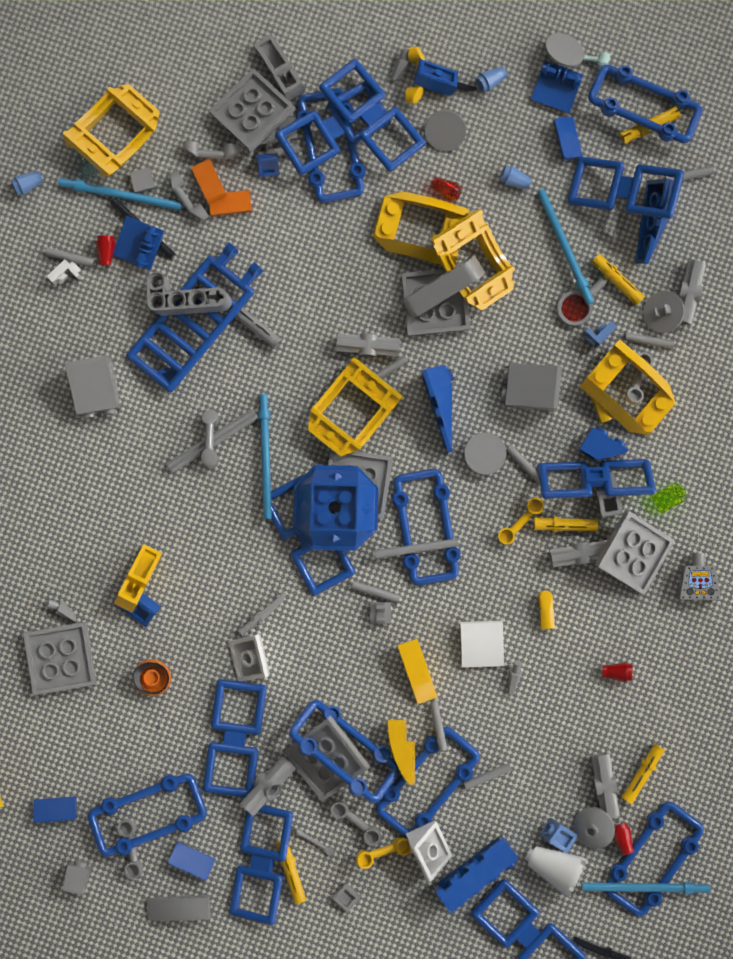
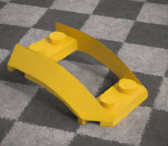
[62,84,160,177]
[372,191,469,265]
[431,209,515,310]
[579,340,676,435]
[308,357,403,456]

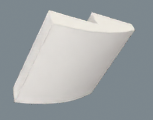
[460,621,504,667]

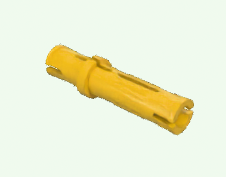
[619,106,681,145]
[591,253,645,306]
[534,516,598,533]
[621,743,666,804]
[275,840,307,904]

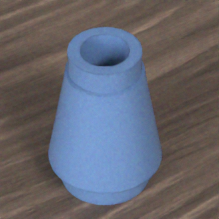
[475,66,507,92]
[499,165,532,190]
[11,171,44,196]

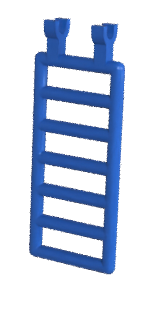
[127,242,263,392]

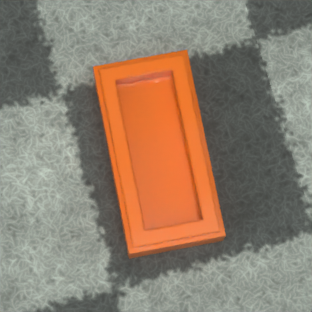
[191,159,227,204]
[209,190,252,216]

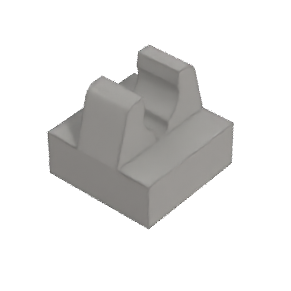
[370,602,391,623]

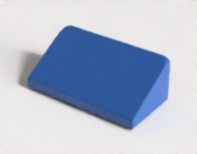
[414,59,458,96]
[553,116,583,162]
[113,593,161,627]
[33,796,78,823]
[168,842,216,881]

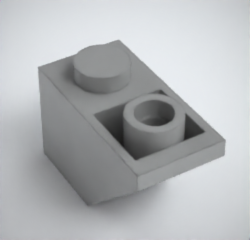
[595,473,623,518]

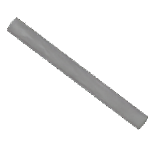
[374,538,458,559]

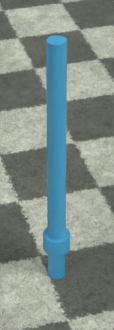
[58,178,182,211]
[537,189,594,305]
[258,394,272,519]
[582,882,710,895]

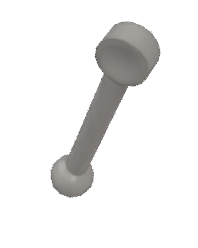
[295,828,334,855]

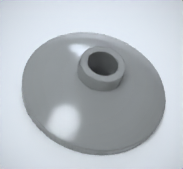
[574,807,615,849]

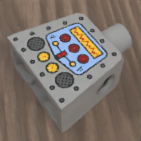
[677,553,721,600]

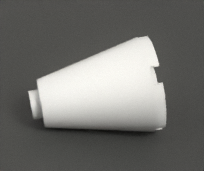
[525,846,587,898]

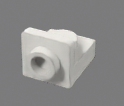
[47,259,82,285]

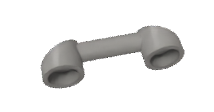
[182,141,241,160]
[170,169,209,221]
[625,352,653,405]
[201,410,220,468]
[331,801,381,846]
[117,819,143,879]

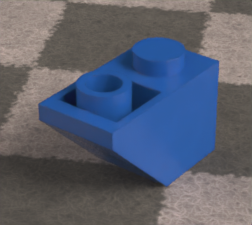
[578,427,629,461]

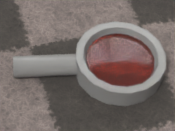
[557,277,607,327]

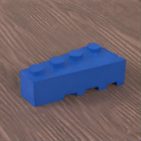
[434,835,519,914]

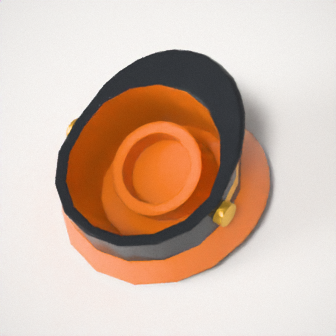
[133,659,171,696]

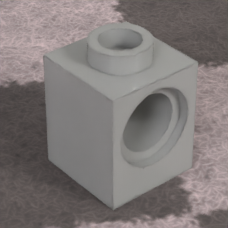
[62,860,92,895]

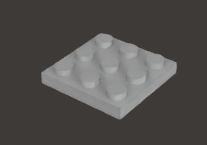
[209,68,296,152]
[401,269,470,336]
[328,449,393,519]
[595,510,675,595]
[23,622,97,695]
[283,715,370,802]

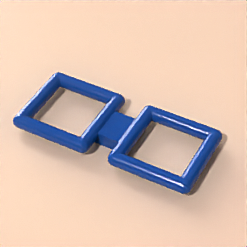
[319,59,426,172]
[275,81,392,175]
[567,157,684,219]
[537,459,656,499]
[261,475,355,596]
[203,679,267,797]
[229,805,293,926]
[471,879,586,959]

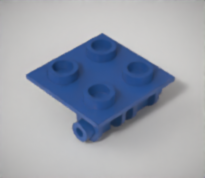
[531,61,584,113]
[113,216,164,270]

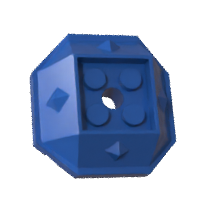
[293,465,379,551]

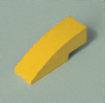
[114,544,162,613]
[397,638,438,704]
[388,720,415,785]

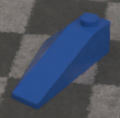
[635,178,679,264]
[421,365,454,454]

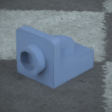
[583,321,617,347]
[540,818,578,853]

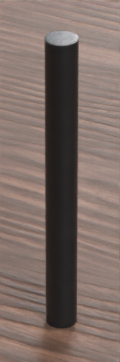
[110,198,176,260]

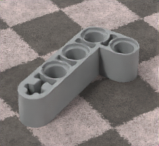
[402,255,485,318]
[147,272,232,316]

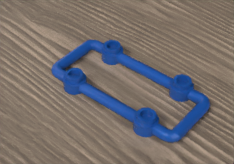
[588,64,702,143]
[296,88,366,203]
[392,469,461,585]
[289,700,400,803]
[376,727,480,839]
[87,773,207,857]
[605,801,704,917]

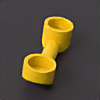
[405,46,425,104]
[498,497,544,545]
[356,837,412,869]

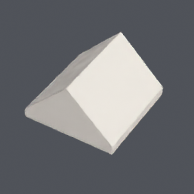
[228,634,270,682]
[406,821,452,882]

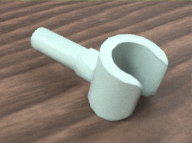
[583,52,610,66]

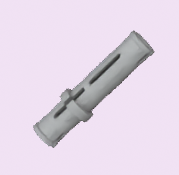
[226,300,282,349]

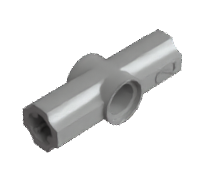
[677,259,706,325]
[336,333,400,357]
[549,540,608,568]
[591,753,620,819]
[240,756,296,816]

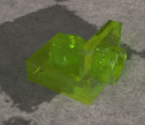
[651,481,687,514]

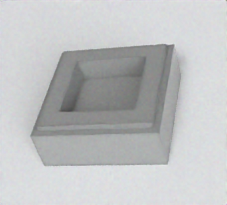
[130,167,156,193]
[331,882,361,913]

